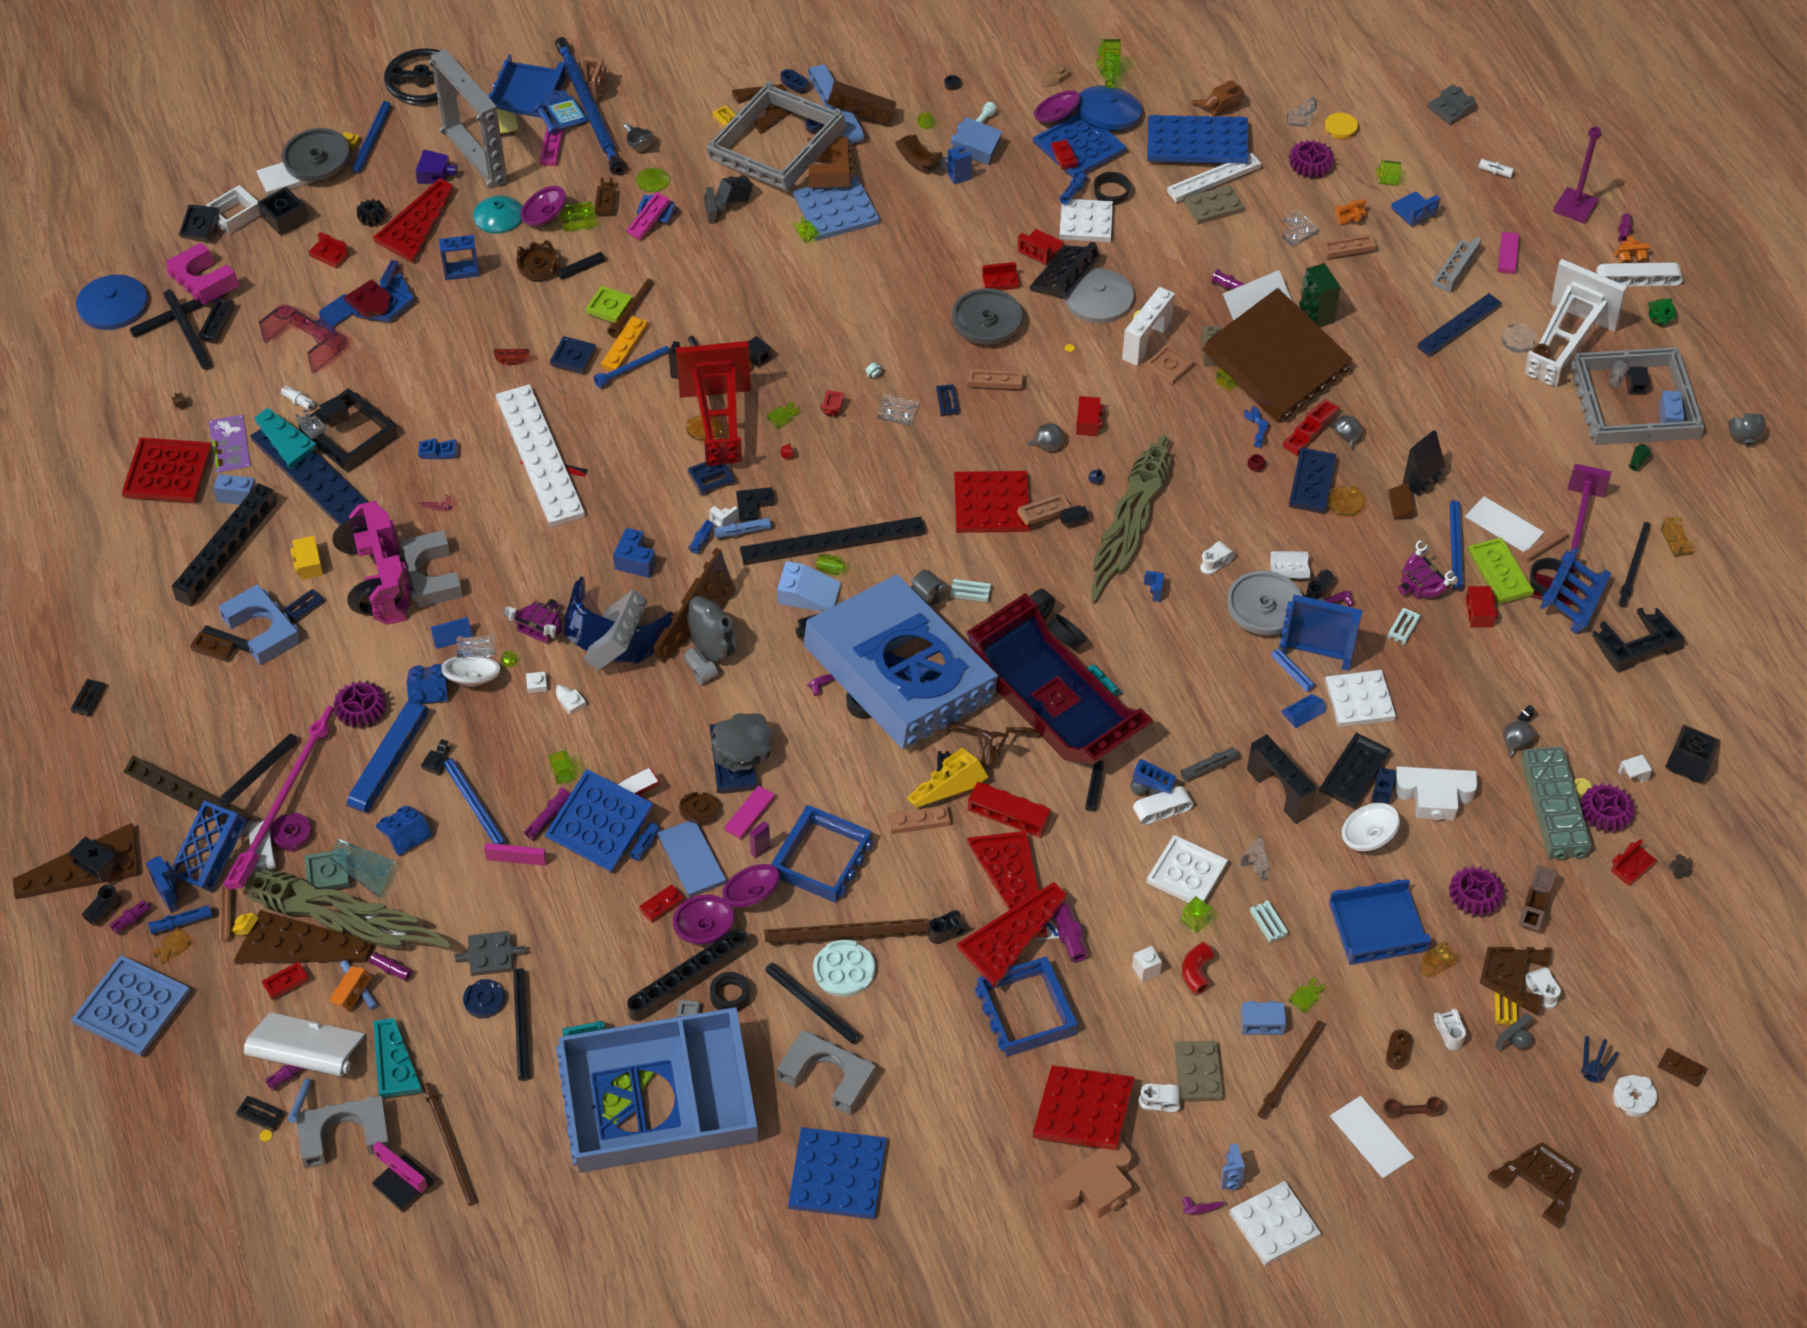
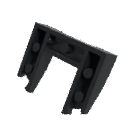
[1592,608,1685,673]

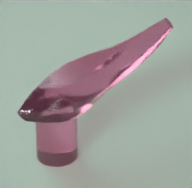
[418,495,452,511]

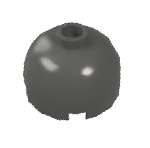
[1728,413,1766,446]

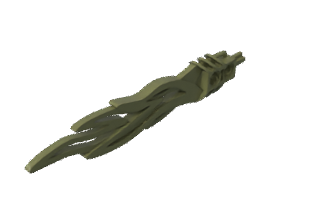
[1091,434,1172,604]
[244,870,452,949]

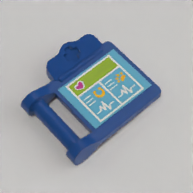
[533,90,588,134]

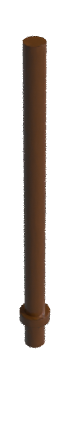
[423,1083,476,1206]

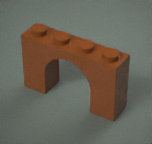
[807,137,853,188]

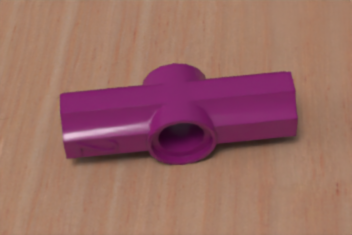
[1054,902,1088,963]

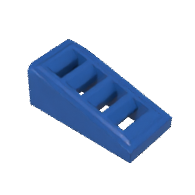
[1132,759,1177,794]

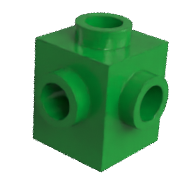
[1648,298,1676,325]

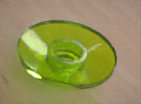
[636,167,670,192]

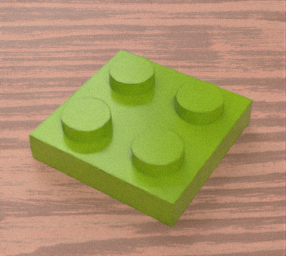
[585,286,633,323]

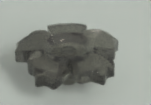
[1669,854,1693,879]

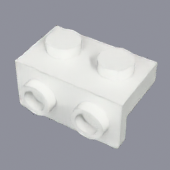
[1270,551,1310,580]

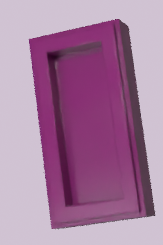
[750,821,770,859]

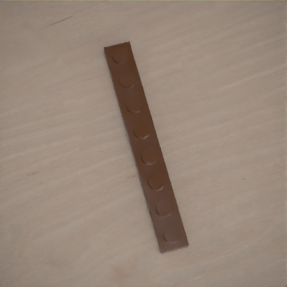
[764,918,929,945]

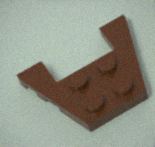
[732,84,792,134]
[1480,947,1552,1015]
[1487,1142,1579,1229]

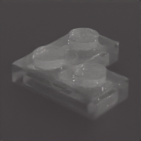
[1282,209,1320,247]

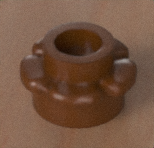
[172,392,187,409]

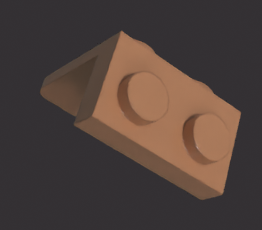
[583,55,608,103]

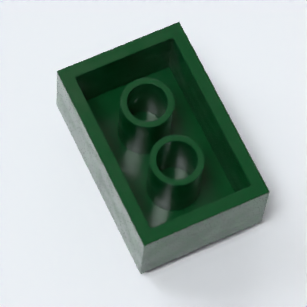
[1299,263,1341,327]

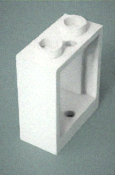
[206,185,261,235]

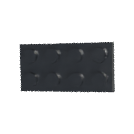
[1319,732,1391,809]

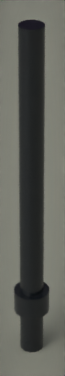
[1618,522,1651,607]

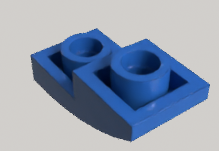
[418,438,459,459]

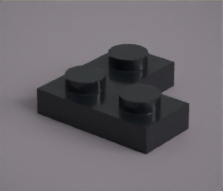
[736,487,775,523]

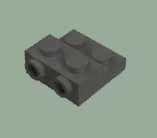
[1427,85,1476,125]

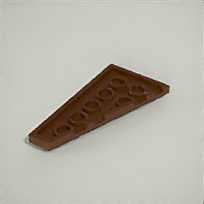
[653,547,736,663]
[13,822,139,899]
[234,910,374,964]

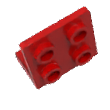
[1017,229,1064,265]

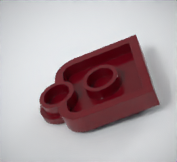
[344,279,391,317]

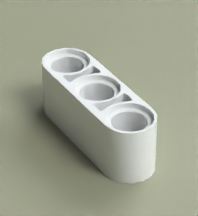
[1133,786,1193,825]
[248,820,276,872]

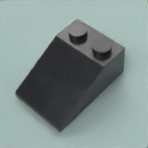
[1402,430,1445,497]
[1665,724,1720,783]

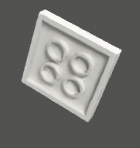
[1059,199,1113,242]
[1325,670,1396,728]
[1146,835,1228,909]
[1229,1181,1321,1266]

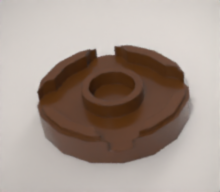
[679,792,719,824]

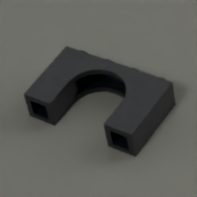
[1247,734,1317,824]

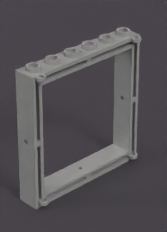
[428,49,508,188]
[706,81,847,191]
[1569,347,1704,445]

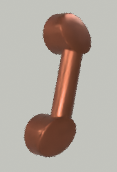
[1383,1097,1443,1119]

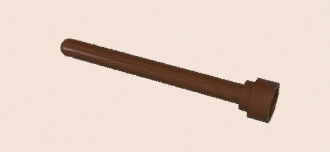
[607,278,653,338]

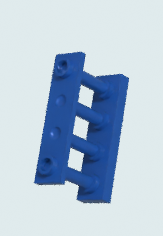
[1540,547,1611,634]

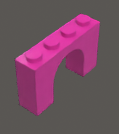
[165,243,240,305]

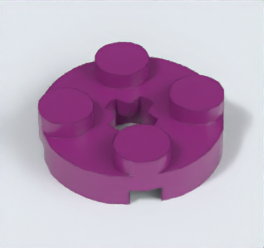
[270,813,312,852]

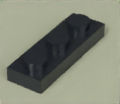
[198,298,235,343]

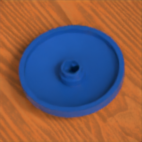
[1076,85,1142,130]
[76,274,148,330]

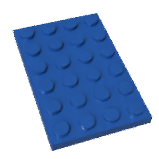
[1147,115,1248,163]

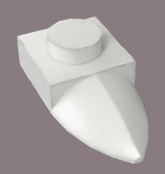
[556,684,586,715]

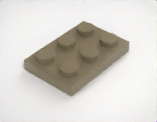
[1184,185,1244,225]
[1174,1041,1223,1102]

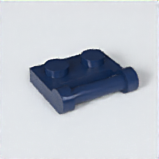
[688,462,735,496]

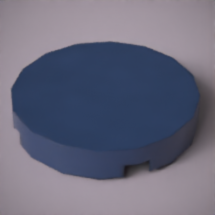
[463,979,505,1019]

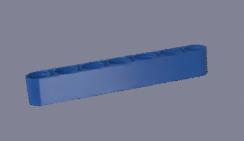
[347,700,428,813]

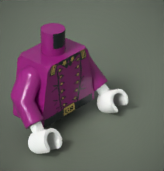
[1398,540,1458,599]
[503,599,562,644]

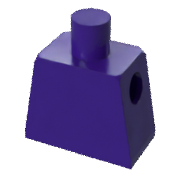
[415,149,458,184]

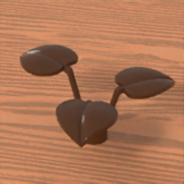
[947,724,1040,766]

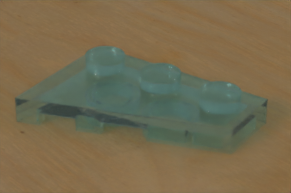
[330,839,395,898]

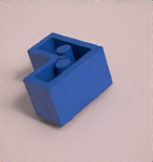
[613,528,656,578]

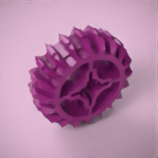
[1289,139,1335,179]
[333,679,387,729]
[1580,782,1635,833]
[1449,865,1505,918]

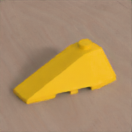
[907,748,988,808]

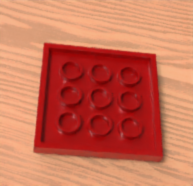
[122,437,212,503]
[954,471,1030,533]
[1033,1065,1135,1150]

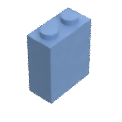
[950,117,1002,165]

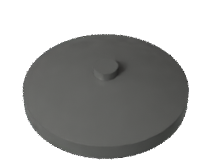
[282,128,350,181]
[952,288,1022,344]

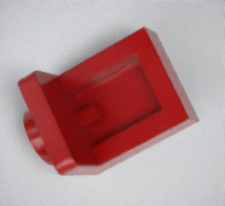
[820,390,845,417]

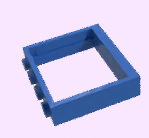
[771,805,873,903]
[975,956,1078,1057]

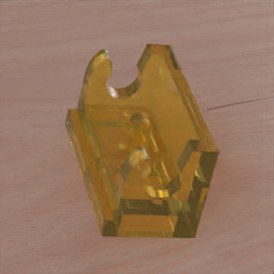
[1661,517,1695,557]

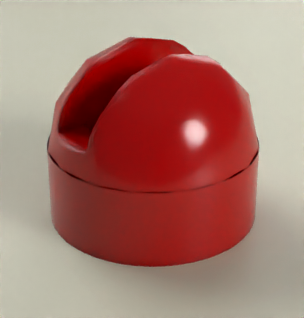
[780,443,795,459]

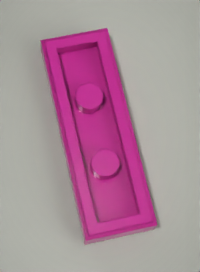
[540,127,564,166]
[626,192,671,241]
[1497,231,1519,274]
[724,785,775,840]
[484,843,547,866]
[373,1141,428,1193]

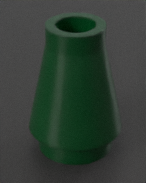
[1629,444,1651,471]

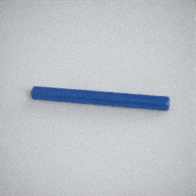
[352,101,391,173]
[1449,500,1464,591]
[444,758,506,845]

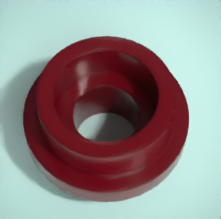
[1247,454,1266,471]

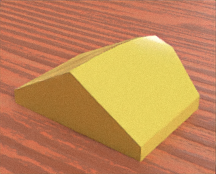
[497,109,518,134]

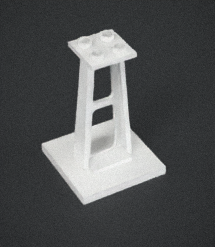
[1525,259,1627,387]

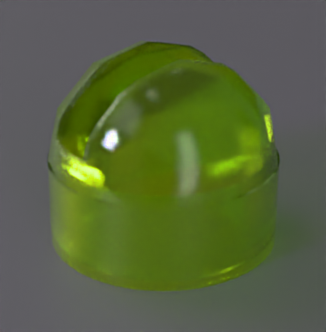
[501,650,517,667]

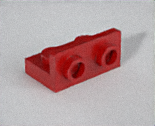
[308,232,349,269]
[982,262,1020,291]
[1611,839,1657,887]

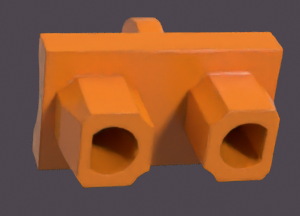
[1335,199,1367,225]
[1614,236,1650,263]

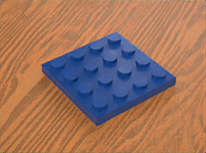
[1033,113,1127,178]
[544,769,654,873]
[788,1127,886,1219]

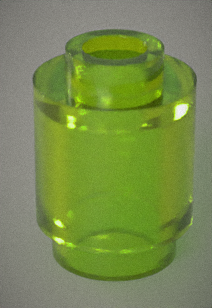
[816,554,845,575]

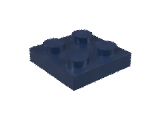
[550,336,596,374]

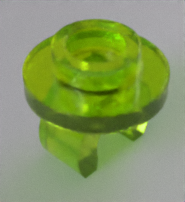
[917,112,933,128]

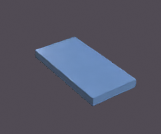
[657,821,726,898]

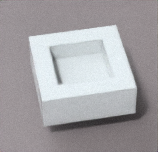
[526,671,547,693]

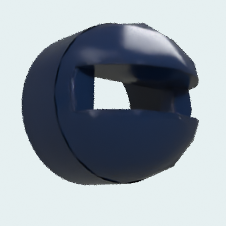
[1088,469,1104,484]

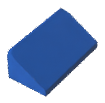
[319,294,354,329]
[431,617,473,649]
[1281,694,1326,728]

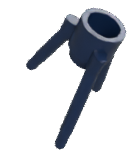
[1581,1036,1619,1083]

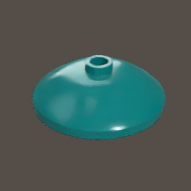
[473,195,523,234]

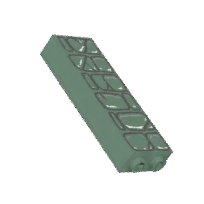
[1521,746,1591,860]

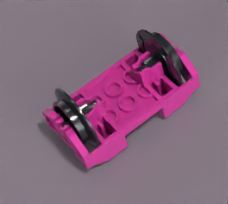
[332,501,411,625]

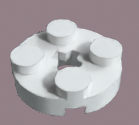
[1612,1075,1657,1117]

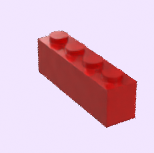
[968,782,1051,838]

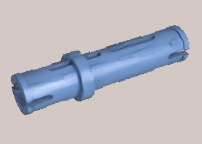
[714,517,771,539]

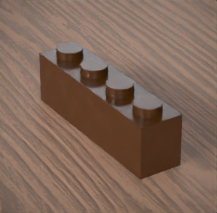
[827,80,896,126]

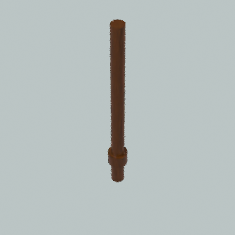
[1257,1020,1325,1119]

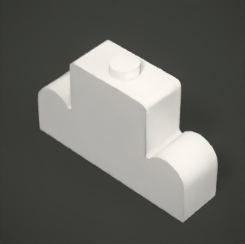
[1394,767,1477,820]

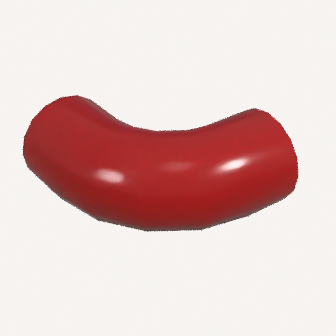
[1181,942,1214,996]

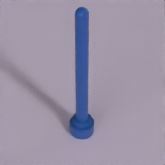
[593,346,670,389]

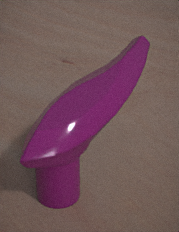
[1325,591,1355,607]
[807,674,835,696]
[1182,1196,1224,1215]

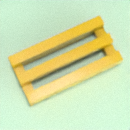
[712,105,736,127]
[1494,992,1517,1025]

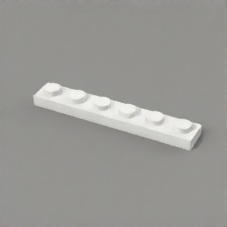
[1167,153,1261,202]

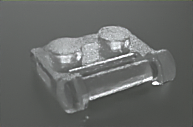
[877,393,921,426]
[457,633,496,659]

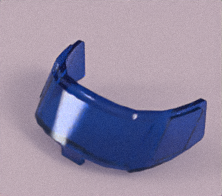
[564,576,674,663]

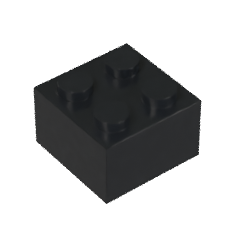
[257,187,308,235]

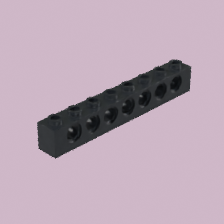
[171,483,277,607]

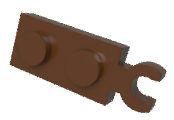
[595,178,615,215]

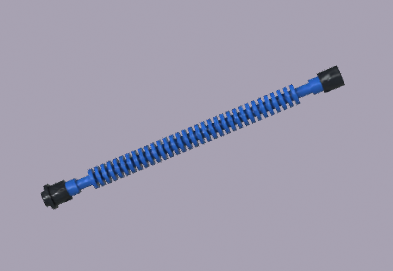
[555,37,626,175]

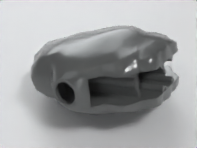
[687,596,738,663]
[711,713,774,773]

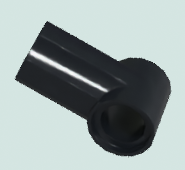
[1305,569,1335,599]
[81,884,121,926]

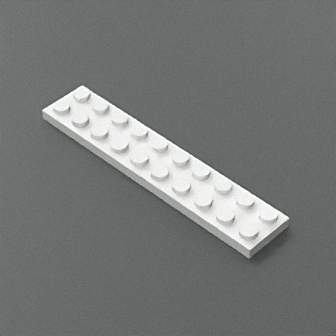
[496,384,585,527]

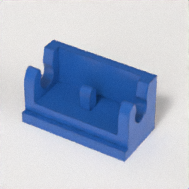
[947,147,972,185]

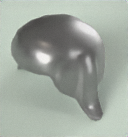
[624,123,654,152]
[1327,415,1363,450]
[1028,423,1065,452]
[1503,720,1540,757]

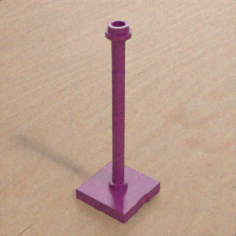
[1553,126,1602,224]
[1567,464,1612,574]

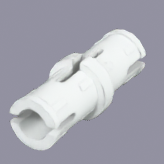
[1479,159,1514,178]
[281,385,316,411]

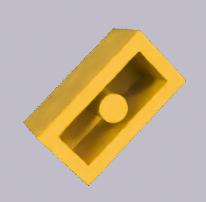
[290,535,323,580]

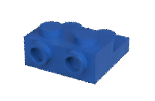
[146,855,179,913]

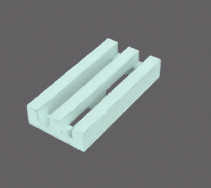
[951,579,991,602]
[1387,608,1421,645]
[1250,900,1288,943]

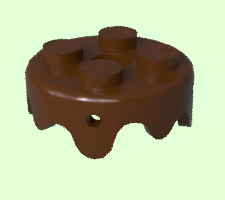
[516,240,560,280]

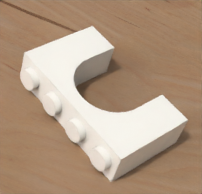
[1122,286,1175,366]

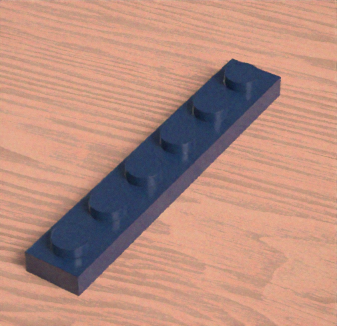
[1417,293,1502,357]

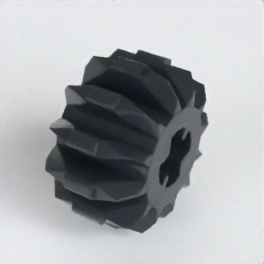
[357,198,386,227]

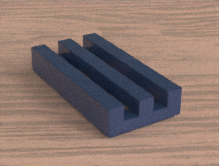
[936,384,959,416]
[283,589,325,624]

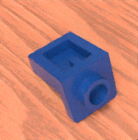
[1144,571,1164,602]

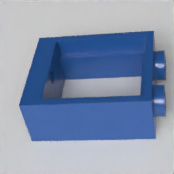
[439,235,480,281]

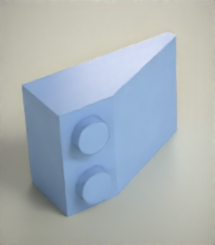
[777,561,841,612]

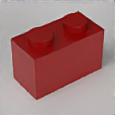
[1076,396,1104,436]
[1465,586,1498,628]

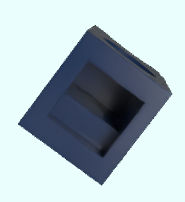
[1371,767,1396,805]

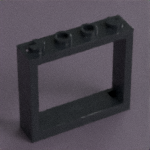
[298,388,397,473]

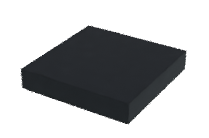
[179,204,220,241]
[372,1154,434,1212]

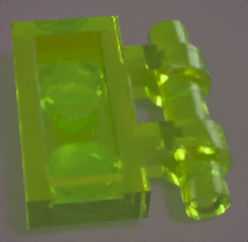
[560,201,597,232]

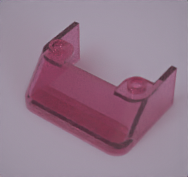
[259,304,347,373]

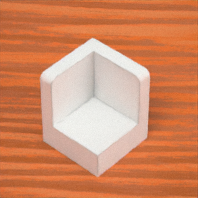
[709,506,739,527]
[1618,755,1652,783]

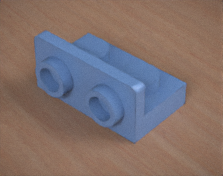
[1221,1143,1245,1190]

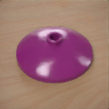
[1034,90,1080,123]
[521,186,567,226]
[722,864,780,908]
[673,894,734,944]

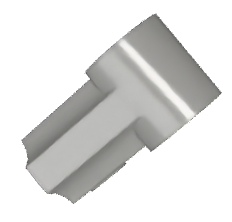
[683,648,718,685]

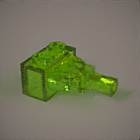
[1096,39,1121,88]

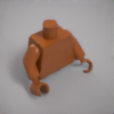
[1192,80,1244,117]

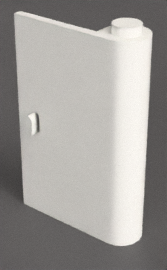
[244,1012,365,1077]

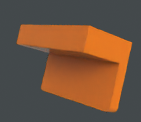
[329,966,372,1012]

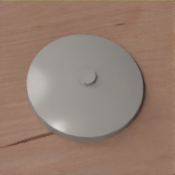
[1064,268,1134,323]
[1227,571,1302,635]

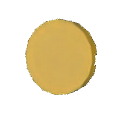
[1324,112,1358,139]

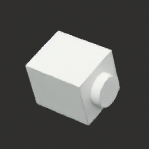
[1132,946,1162,982]

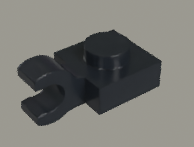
[421,739,450,776]

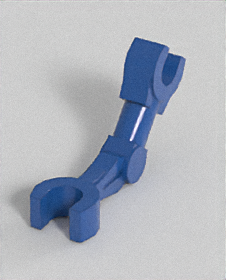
[1244,406,1268,448]

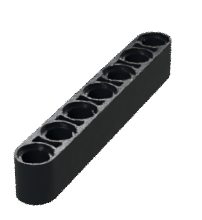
[627,929,748,1022]

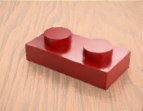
[1051,139,1078,170]
[639,884,684,923]
[261,961,309,1000]

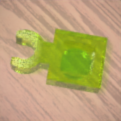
[793,216,819,244]
[767,401,800,429]
[1289,977,1324,1014]

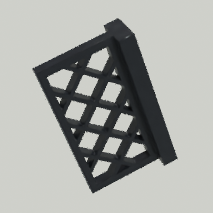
[1029,242,1101,298]

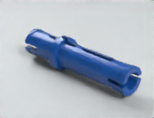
[1059,172,1088,205]
[148,905,212,935]

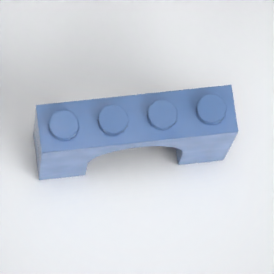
[218,584,300,665]

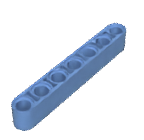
[808,64,864,145]

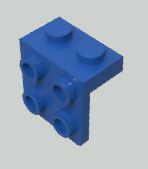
[1391,192,1441,226]
[406,664,448,703]
[375,806,433,856]

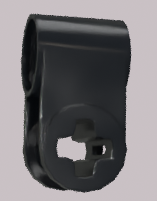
[928,910,969,944]

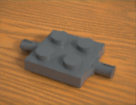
[455,931,526,976]

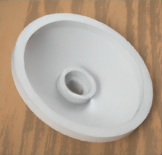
[442,655,500,687]
[1342,803,1400,851]

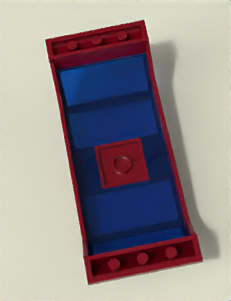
[967,593,1154,764]

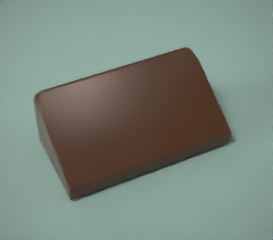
[1388,483,1414,519]

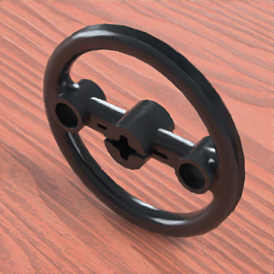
[384,48,441,104]

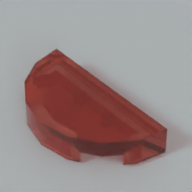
[494,349,530,366]

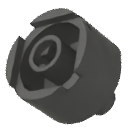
[910,569,947,609]

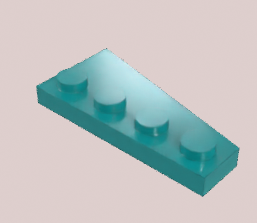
[254,407,317,469]
[373,1018,422,1098]

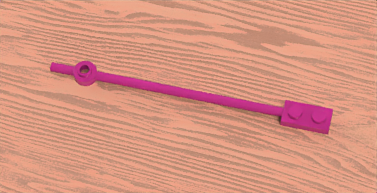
[223,705,334,889]

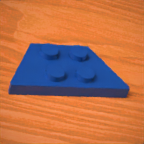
[352,273,414,322]

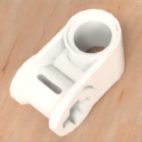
[1200,541,1235,575]
[1525,967,1561,1009]
[1434,1008,1466,1051]
[1138,1083,1180,1112]

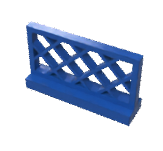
[172,800,248,893]

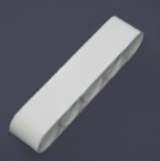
[1596,263,1683,287]

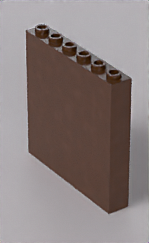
[1203,288,1353,423]

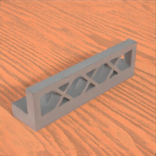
[1431,236,1482,293]

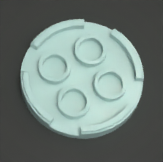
[813,940,875,997]

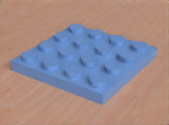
[793,174,880,241]
[71,955,191,1057]

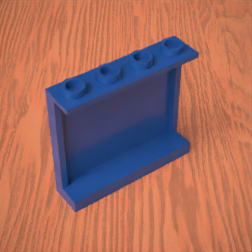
[488,54,567,118]
[1279,594,1363,671]
[1329,879,1431,965]

